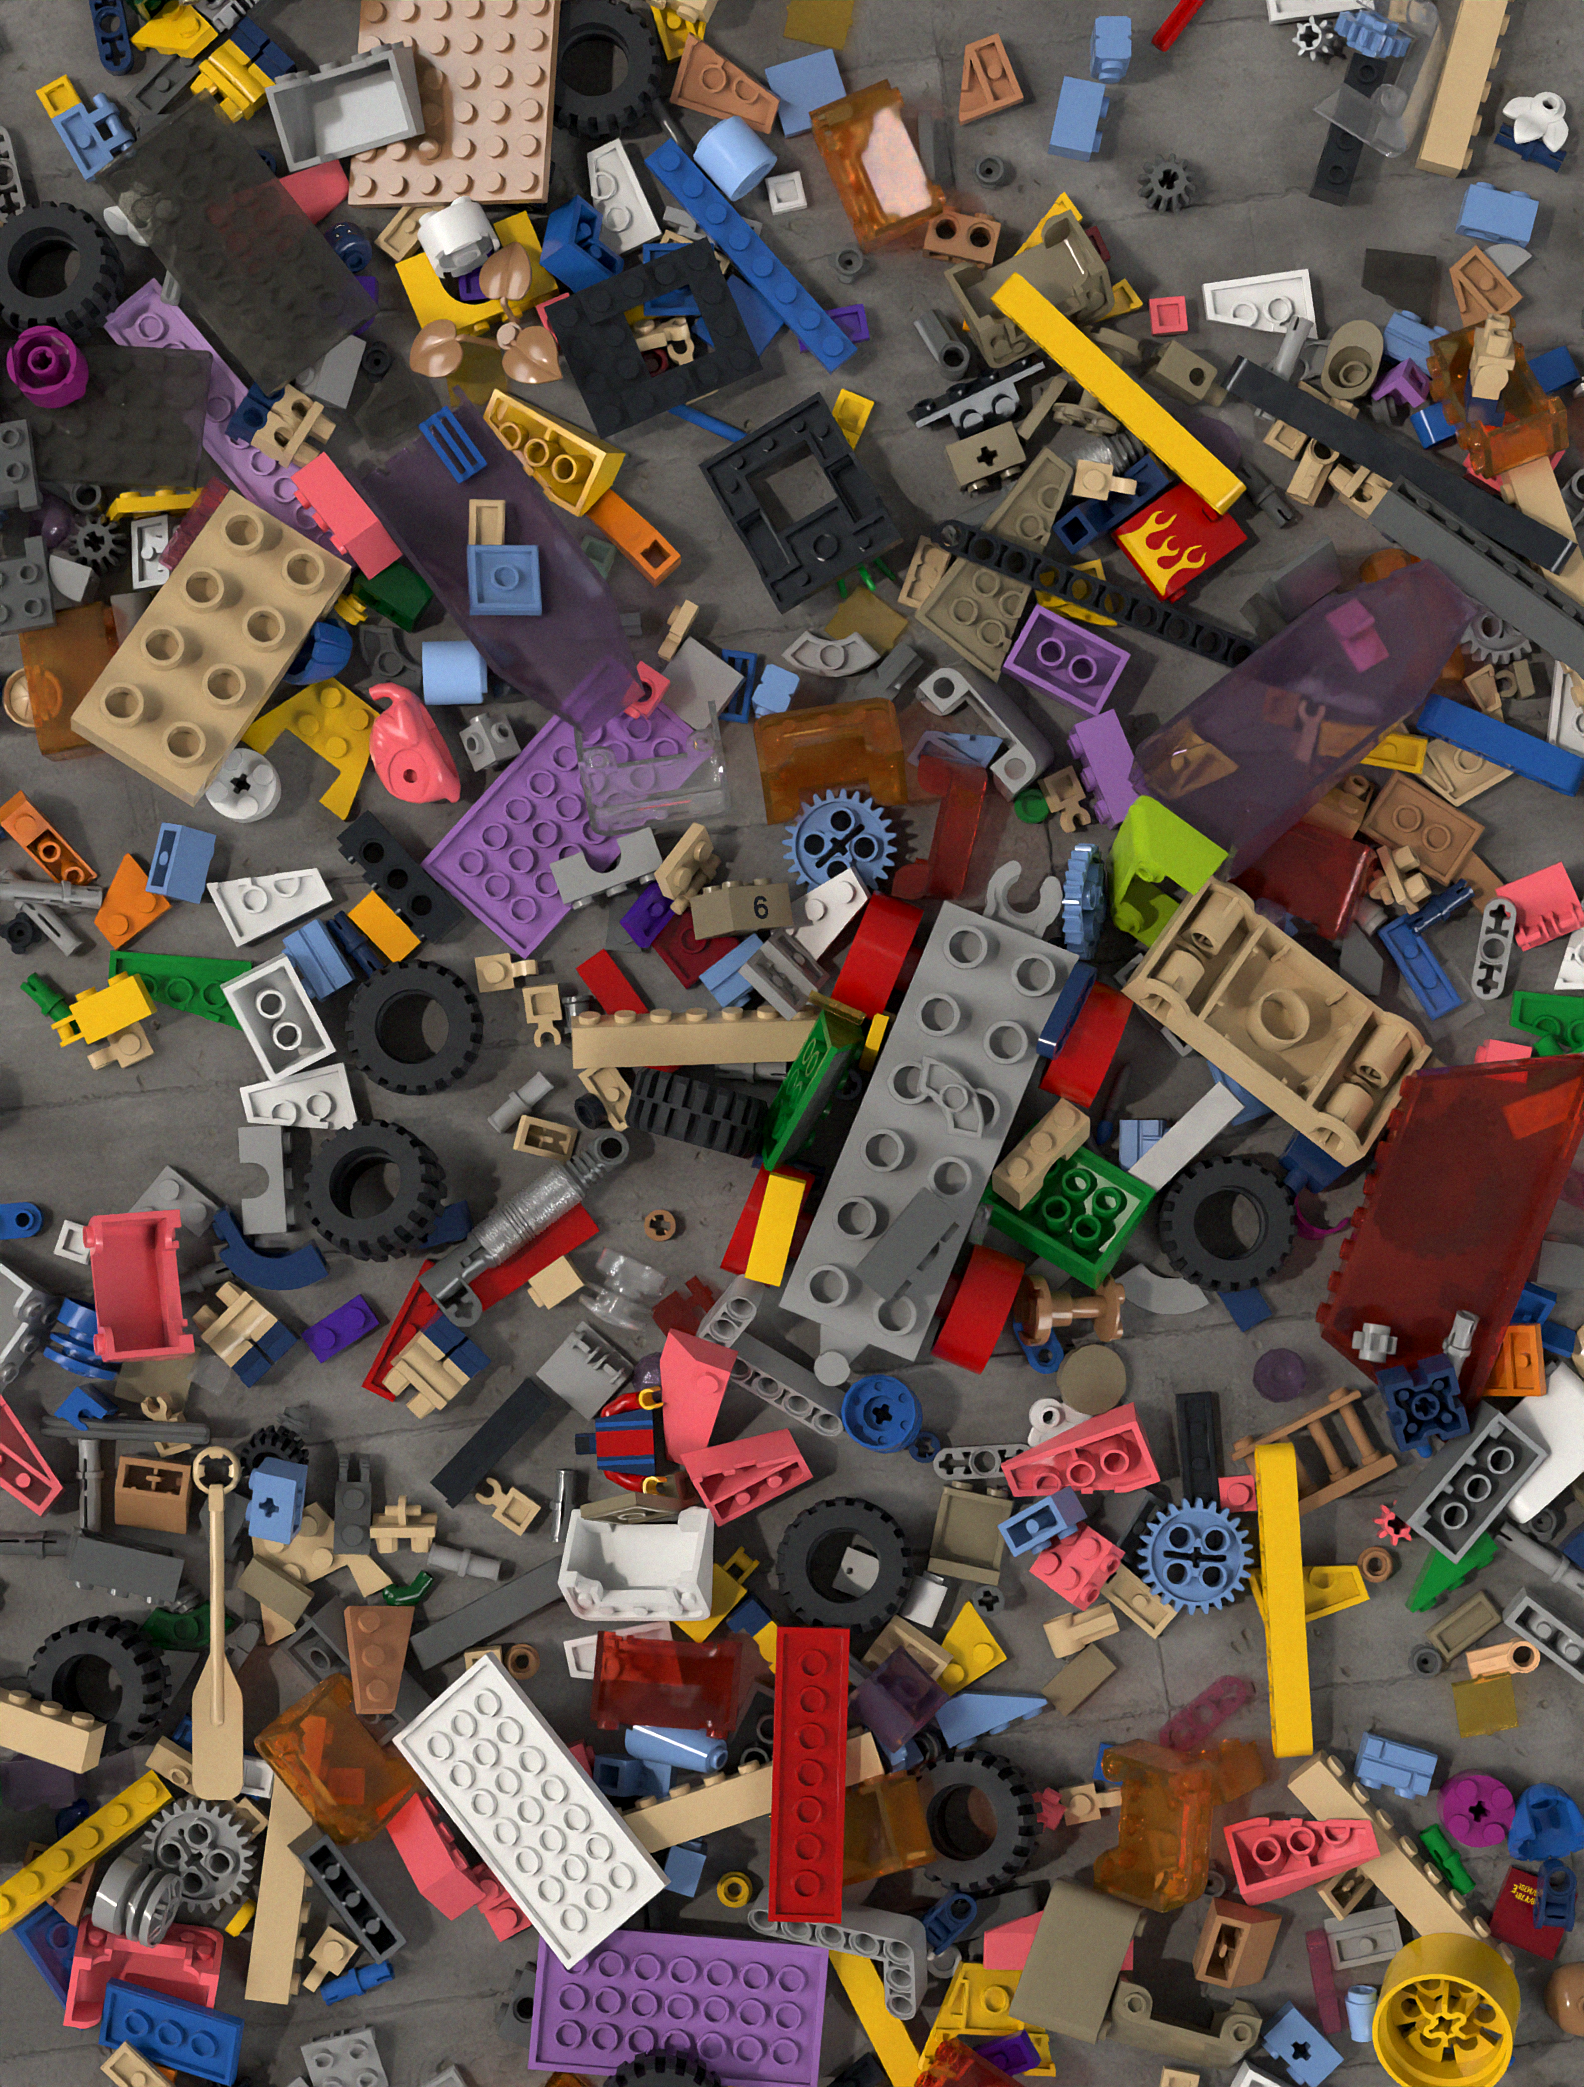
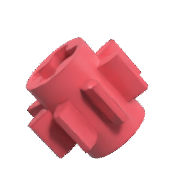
[1372,1500,1412,1546]
[1032,1787,1067,1832]

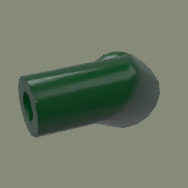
[382,1570,436,1606]

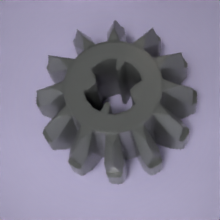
[1137,153,1197,215]
[67,514,128,575]

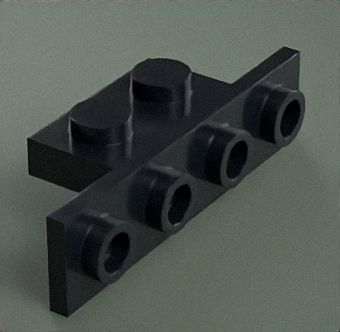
[906,352,1045,441]

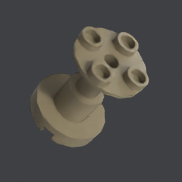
[1052,325,1146,437]

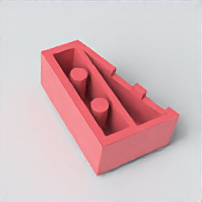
[290,452,403,580]

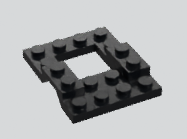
[544,237,763,440]
[698,392,904,615]

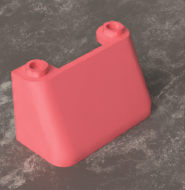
[83,1209,195,1362]
[63,1914,224,2029]

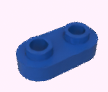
[0,1202,44,1240]
[1012,1317,1064,1374]

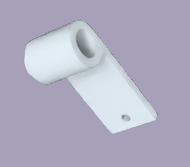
[831,1547,948,1628]

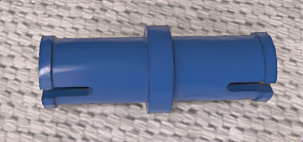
[320,1958,395,2006]

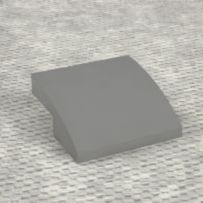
[738,928,831,1022]

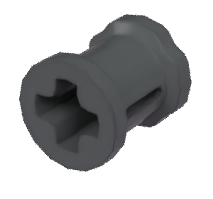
[561,995,593,1034]
[971,1583,1005,1617]

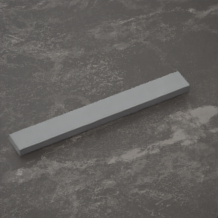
[1021,1081,1246,1291]

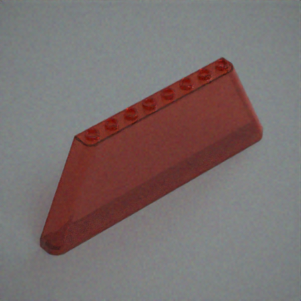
[1315,1052,1584,1443]

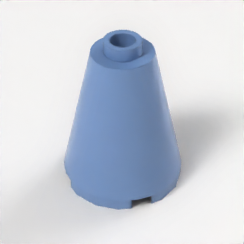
[625,1690,728,1774]

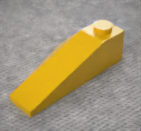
[481,388,626,517]

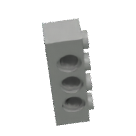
[1502,1586,1584,1684]

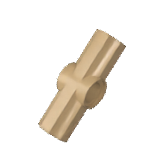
[1285,397,1359,507]

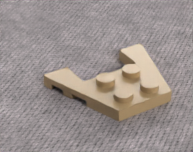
[1381,664,1514,808]
[252,1501,394,1645]

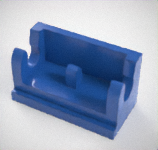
[54,1383,119,1431]

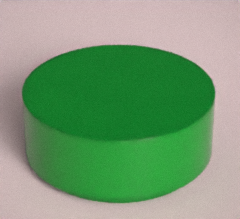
[1014,788,1050,825]

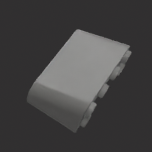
[265,41,426,172]
[916,659,1055,802]
[0,1257,61,1394]

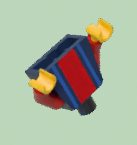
[575,1386,667,1496]

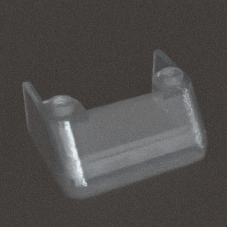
[1312,0,1446,158]
[573,700,732,836]

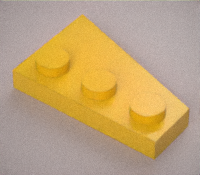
[106,487,223,525]

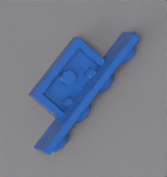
[1438,1267,1576,1358]

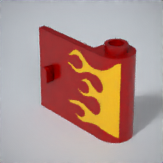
[1111,481,1248,605]

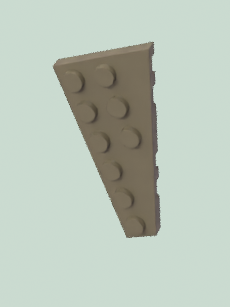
[912,447,1074,683]

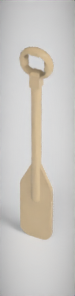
[192,1446,244,1800]

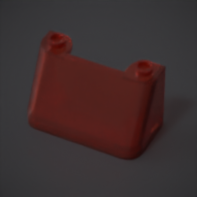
[891,750,988,900]
[1216,800,1379,941]
[590,1631,743,1739]

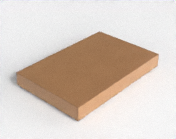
[1357,770,1485,888]

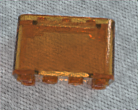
[1426,311,1569,480]
[18,601,119,762]
[753,697,909,825]
[1093,1739,1216,1913]
[769,1769,937,1888]

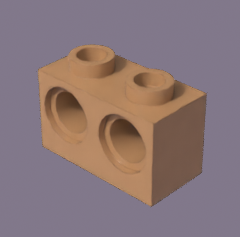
[922,205,1002,271]

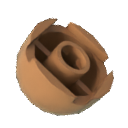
[1543,1961,1584,2037]

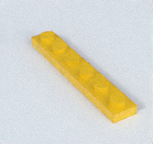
[0,1769,175,1935]

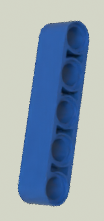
[1409,346,1581,450]
[1416,693,1584,797]

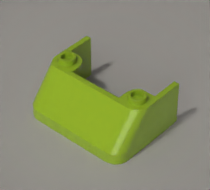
[1106,795,1229,948]

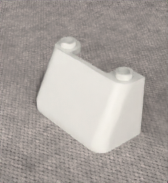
[1503,1360,1584,1523]
[558,1506,714,1621]

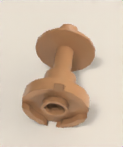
[1014,1273,1125,1346]

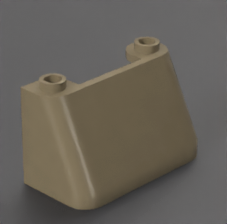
[943,209,1115,368]
[1008,1875,1148,2045]
[1106,1970,1262,2070]

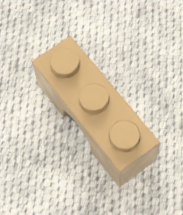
[992,1098,1090,1211]

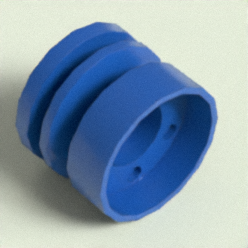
[43,1297,121,1381]
[841,1374,923,1454]

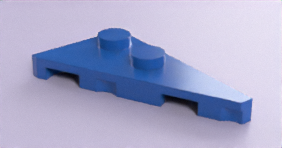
[10,1902,84,2031]

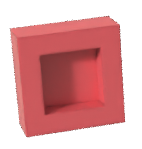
[1148,296,1188,337]
[1218,1474,1257,1513]

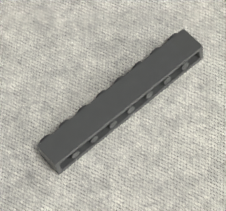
[1367,474,1584,680]

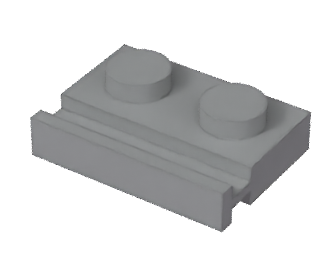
[1322,1902,1403,1971]

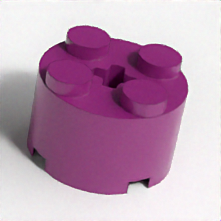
[7,326,89,408]
[1436,1769,1515,1848]

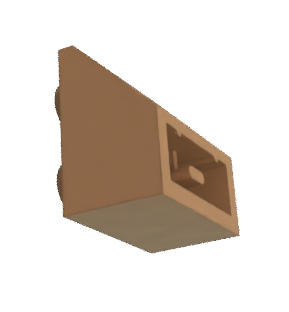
[1280,753,1376,853]
[115,1453,195,1534]
[1192,1897,1282,1989]

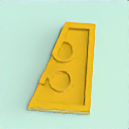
[1243,1564,1370,1627]

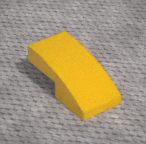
[813,388,875,455]

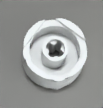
[417,196,500,278]
[205,748,281,823]

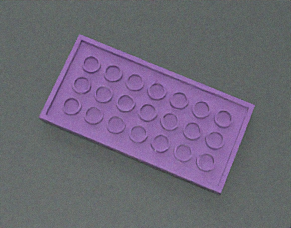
[420,655,714,960]
[528,1927,829,2087]

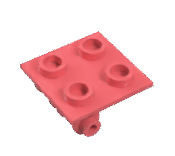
[1495,861,1584,952]

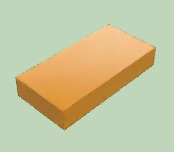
[347,890,422,962]

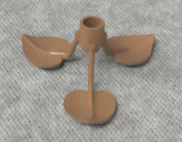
[410,242,563,384]

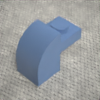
[593,1753,678,1799]

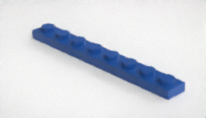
[644,138,857,375]

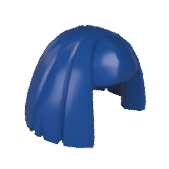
[282,618,353,685]
[1507,1783,1584,1862]

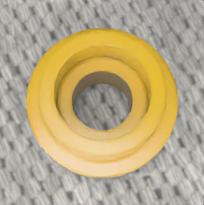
[334,593,368,626]
[717,1871,753,1908]

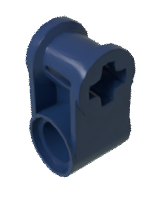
[419,1200,475,1249]
[1533,1858,1577,1932]
[918,1889,977,1956]

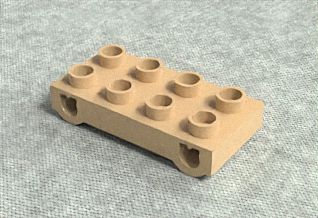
[71,489,352,808]
[1121,876,1432,1167]

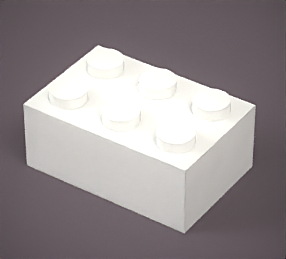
[220,953,336,1084]

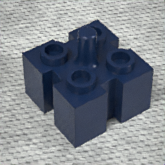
[1375,1353,1471,1452]

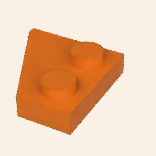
[94,853,173,950]
[1476,1323,1546,1397]

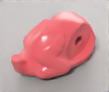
[369,682,461,804]

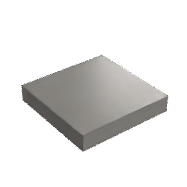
[649,636,747,736]

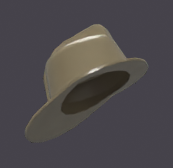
[1321,320,1384,402]

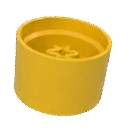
[1372,1933,1521,2087]

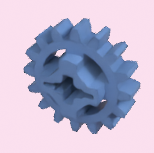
[1334,10,1411,59]

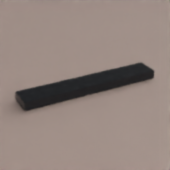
[1175,1391,1228,1608]

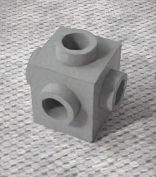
[459,712,521,772]

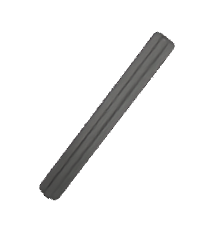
[39,1416,211,1444]

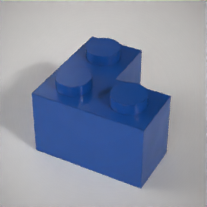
[539,194,624,293]

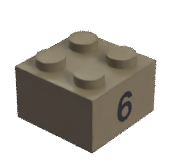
[690,878,793,940]

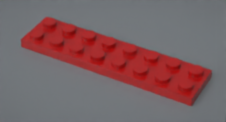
[768,1625,850,1924]

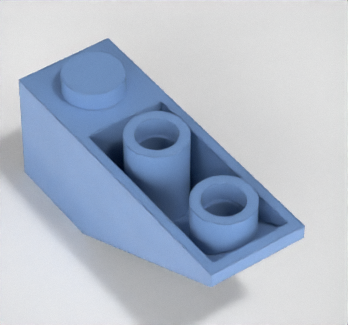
[931,1689,1048,1749]

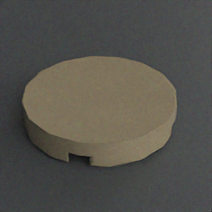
[1056,1343,1127,1415]

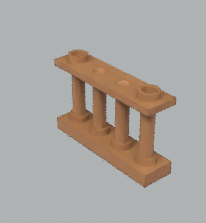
[1228,1386,1398,1517]

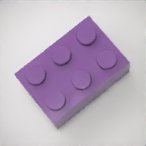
[1001,604,1131,719]
[1066,709,1150,831]

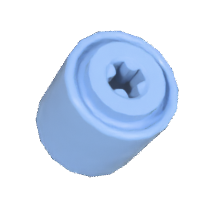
[693,116,777,201]
[422,640,487,705]

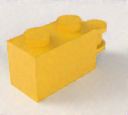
[50,971,157,1048]
[673,1546,760,1645]

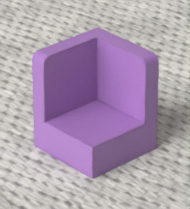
[1371,357,1432,408]

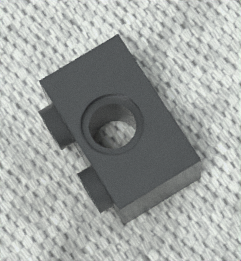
[494,1962,537,2050]

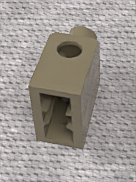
[1140,340,1227,408]

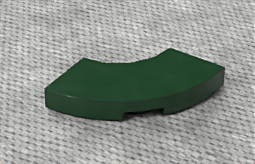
[138,1600,236,1651]

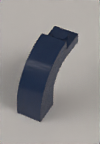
[1051,452,1174,555]
[212,1204,331,1291]

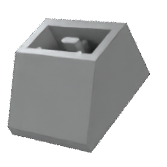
[275,324,366,409]

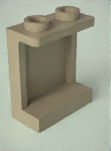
[926,1480,1015,1586]

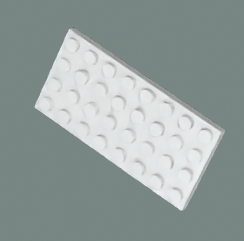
[392,1651,671,1970]

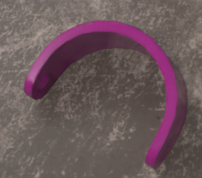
[1288,1193,1350,1240]

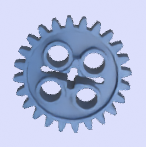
[782,788,898,893]
[1062,843,1107,960]
[1136,1497,1254,1615]

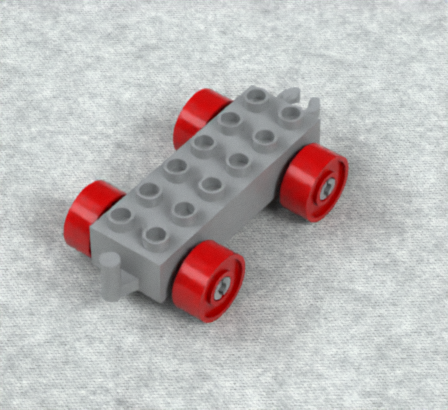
[720,860,1134,1386]

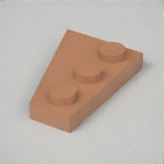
[669,32,781,134]

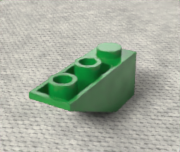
[1405,1530,1499,1613]

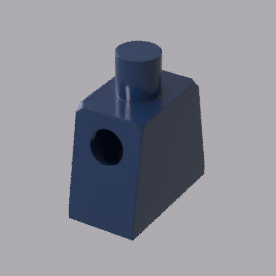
[1278,1129,1360,1198]

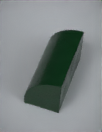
[352,561,437,634]

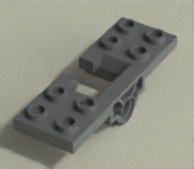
[0,419,57,637]

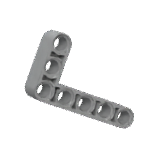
[695,1274,846,1436]
[747,1886,928,2020]

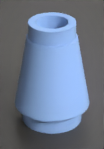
[1344,1985,1379,2042]

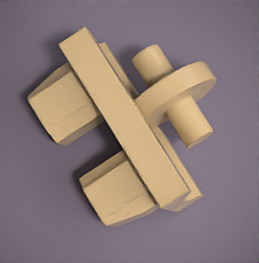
[1368,845,1432,915]
[370,1495,438,1553]

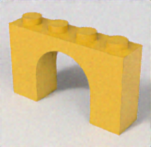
[395,210,560,336]

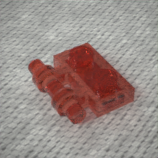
[647,1275,716,1337]

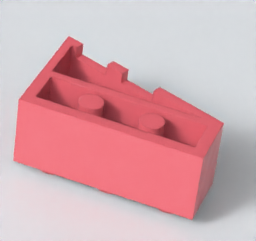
[0,1394,66,1519]
[680,1428,813,1528]
[379,1788,487,1921]

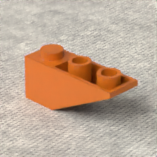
[585,488,681,588]
[0,790,98,886]

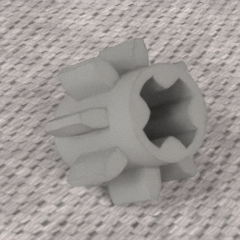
[1292,15,1339,62]
[1352,1323,1398,1363]

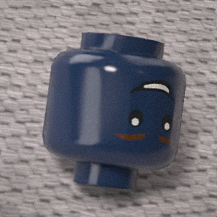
[321,221,372,275]

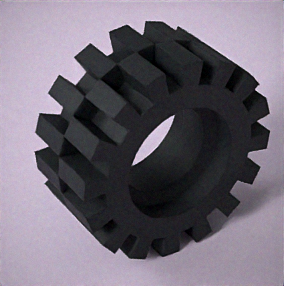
[240,1425,309,1484]

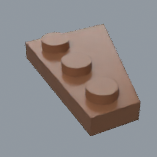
[344,1606,415,1714]

